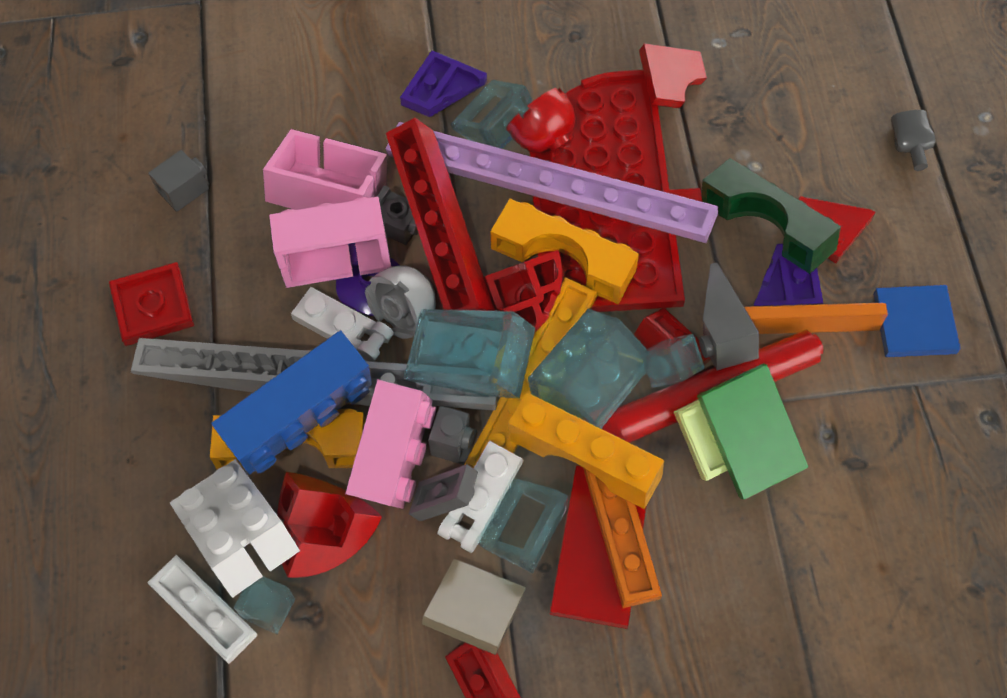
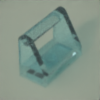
[451,80,533,149]
[478,478,568,573]

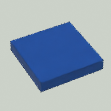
[873,285,961,357]

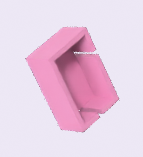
[263,129,387,210]
[269,197,391,288]
[345,379,436,509]

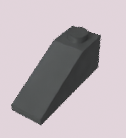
[699,262,759,370]

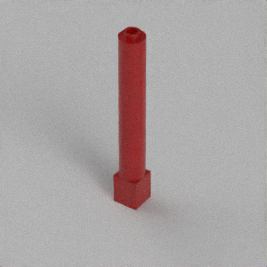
[580,330,824,443]

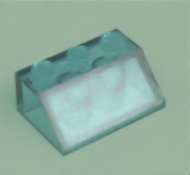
[528,308,654,429]

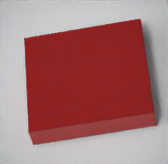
[109,262,195,346]

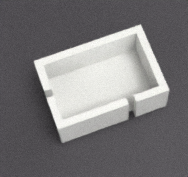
[170,459,300,598]

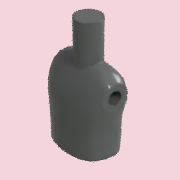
[891,110,935,171]

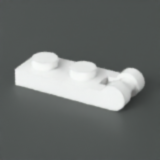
[291,287,394,362]
[437,441,524,553]

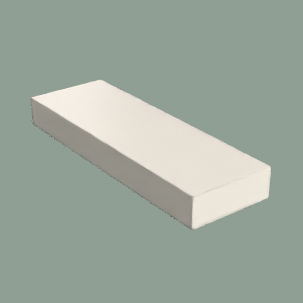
[147,555,258,664]

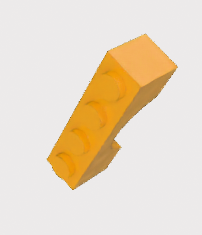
[490,199,639,304]
[508,392,664,509]
[210,409,366,470]

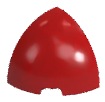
[484,250,562,343]
[277,472,382,578]

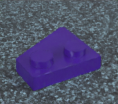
[400,50,487,117]
[753,244,824,306]

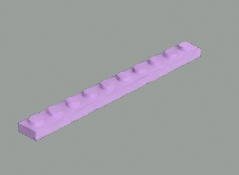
[385,122,718,243]

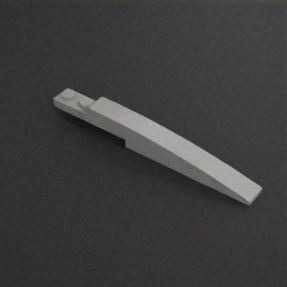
[131,338,500,410]

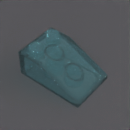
[404,309,535,398]

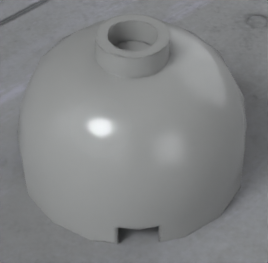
[365,265,437,339]

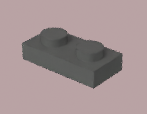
[409,464,478,521]

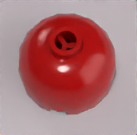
[506,88,575,153]

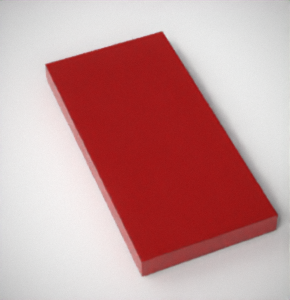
[550,465,646,629]

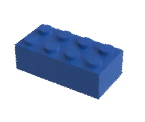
[211,330,372,475]

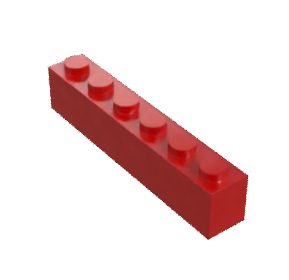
[386,118,496,327]

